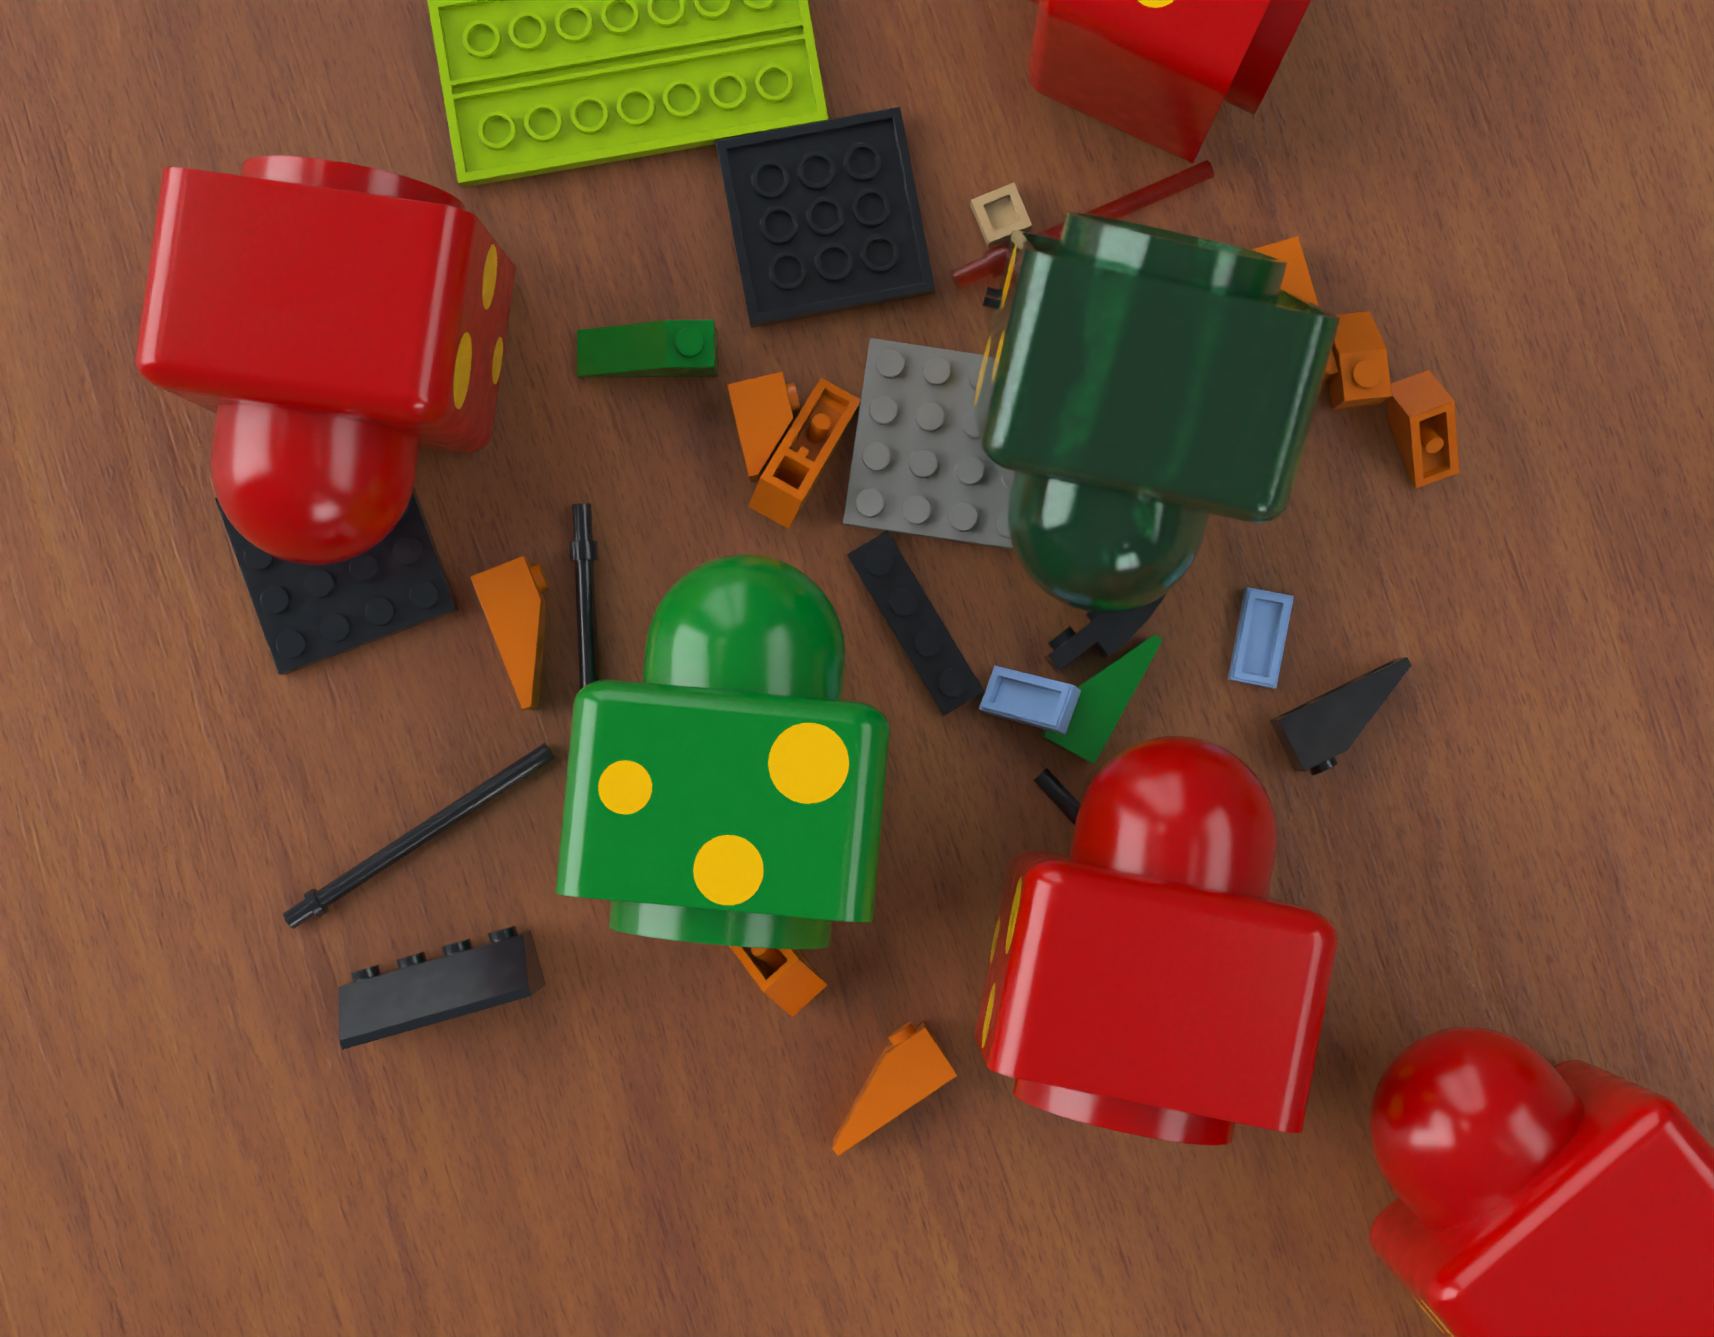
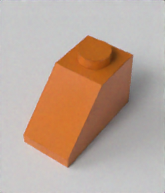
[1322,311,1392,410]
[1386,370,1460,489]
[727,372,801,482]
[729,946,827,1017]

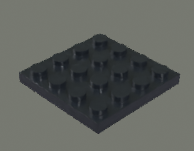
[716,106,935,328]
[215,487,459,675]

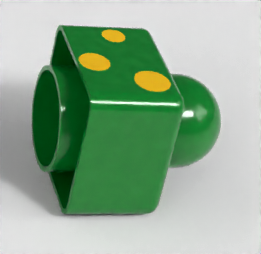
[555,554,890,949]

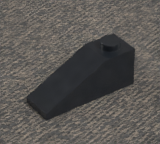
[1270,657,1412,775]

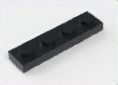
[847,531,984,716]

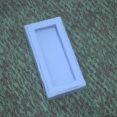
[1227,587,1294,689]
[979,666,1081,735]

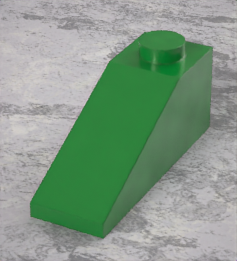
[577,319,718,378]
[1040,635,1163,764]

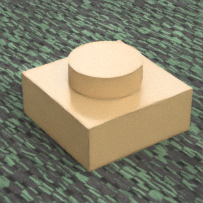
[970,182,1032,247]

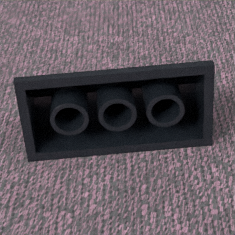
[338,926,546,1050]

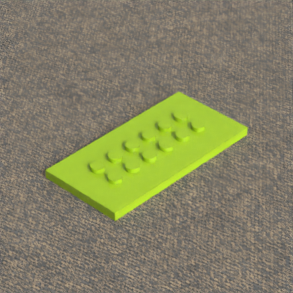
[427,0,828,188]

